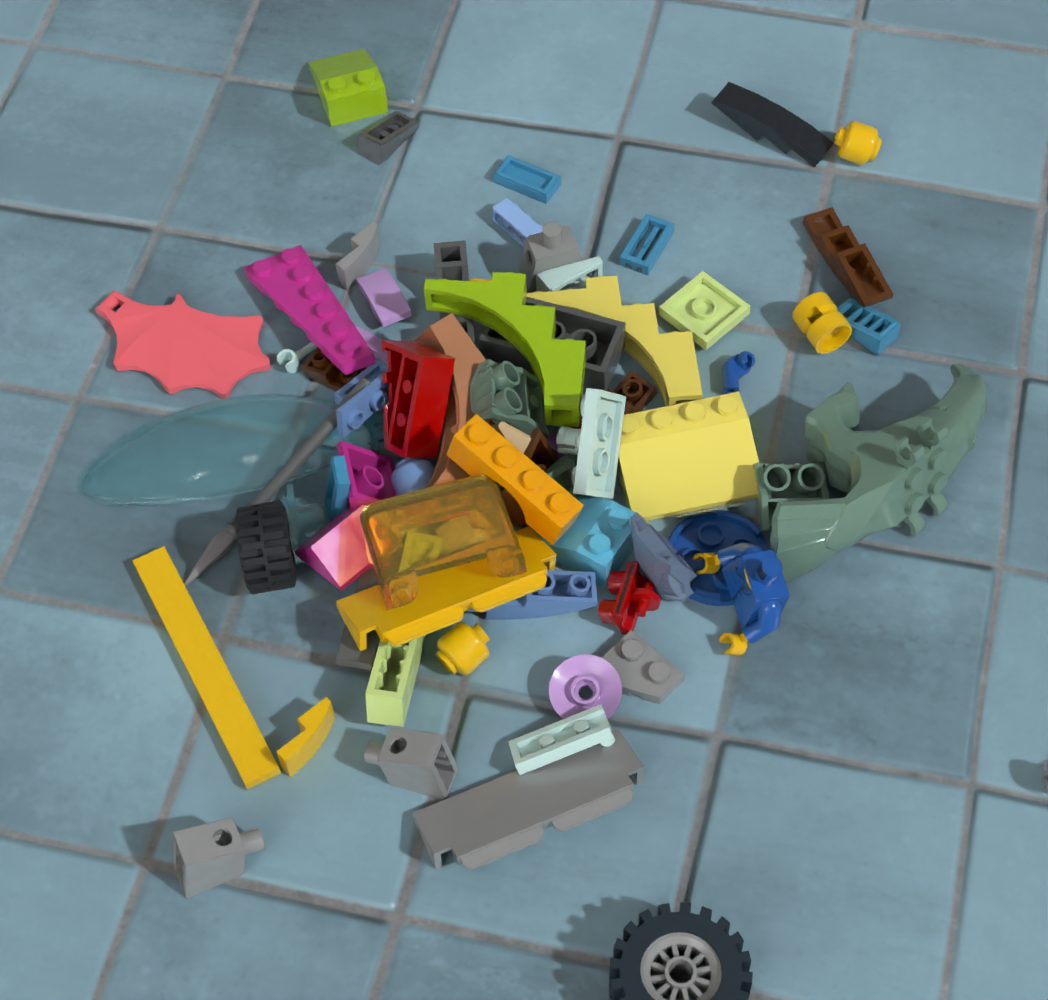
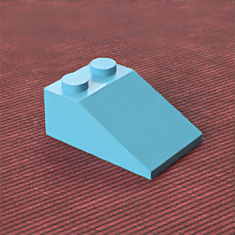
[524,494,642,589]

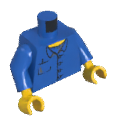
[693,542,789,656]

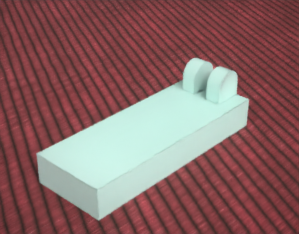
[508,704,615,775]

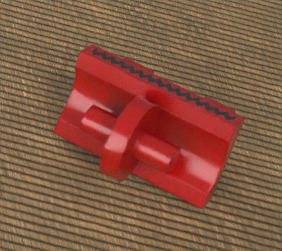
[598,562,661,635]

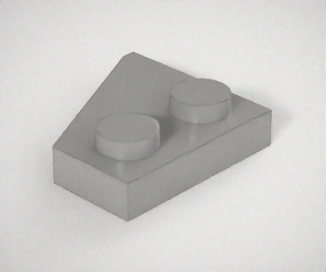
[601,630,685,704]

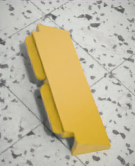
[336,526,557,651]

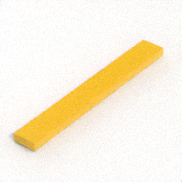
[132,546,281,790]

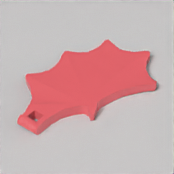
[95,290,271,400]

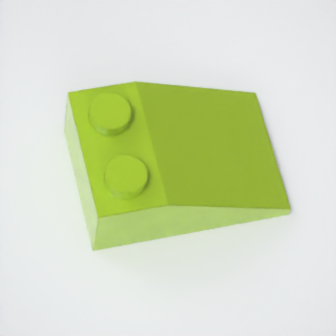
[308,49,388,127]

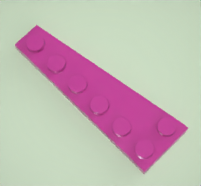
[244,245,376,375]

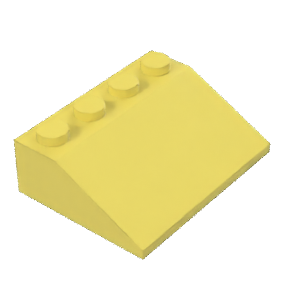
[617,391,759,521]

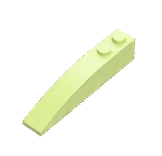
[365,535,443,727]

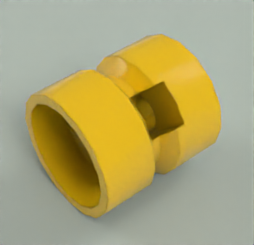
[792,292,852,354]

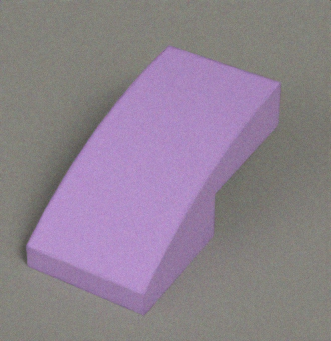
[356,268,412,327]

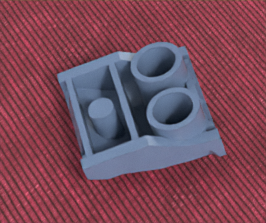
[630,512,697,602]

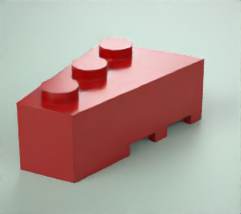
[382,340,455,458]

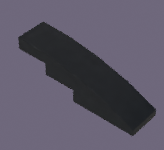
[711,82,833,167]

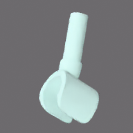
[277,342,317,373]

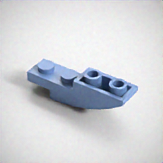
[466,570,598,620]

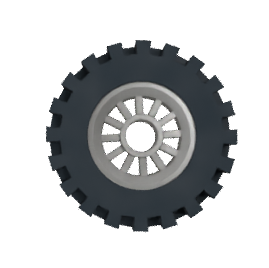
[609,902,753,1000]

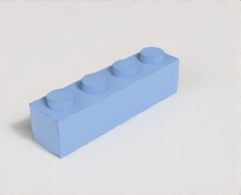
[492,198,543,247]

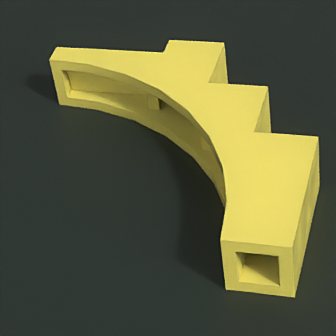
[527,275,703,406]

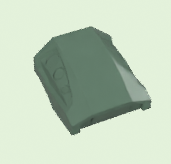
[469,359,549,437]
[753,461,829,531]

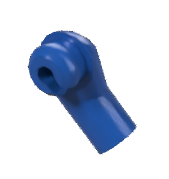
[722,351,755,394]

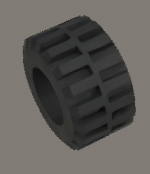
[235,500,297,594]

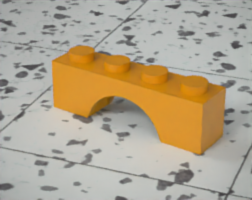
[446,414,584,546]

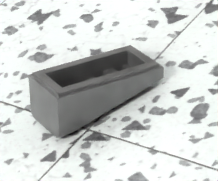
[357,111,419,165]

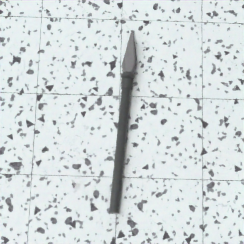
[184,377,370,586]

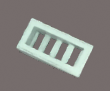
[536,256,603,292]

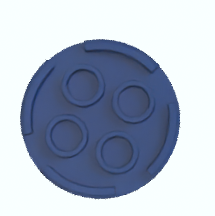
[668,510,769,606]

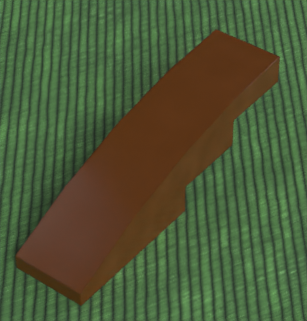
[802,207,894,308]

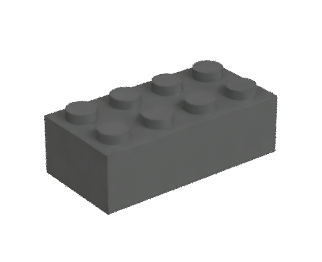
[479,297,626,392]

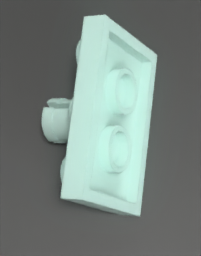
[556,388,626,499]

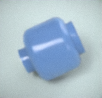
[391,458,434,500]

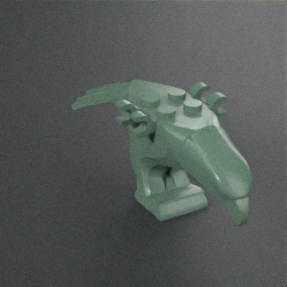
[769,364,987,583]

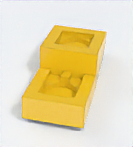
[276,697,335,777]

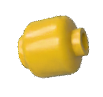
[833,120,882,165]
[435,622,490,676]

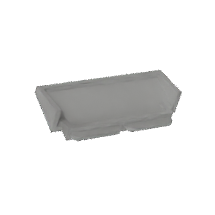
[412,729,644,870]

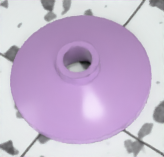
[549,654,622,719]

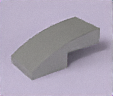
[336,222,380,291]

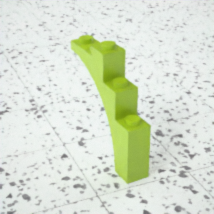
[424,272,586,427]

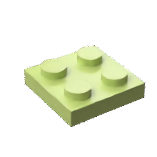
[658,271,751,350]

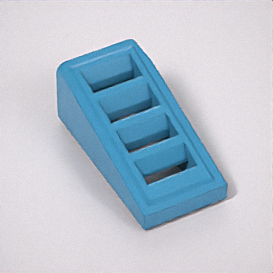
[837,298,901,356]

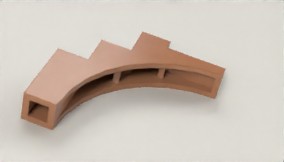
[402,313,496,523]

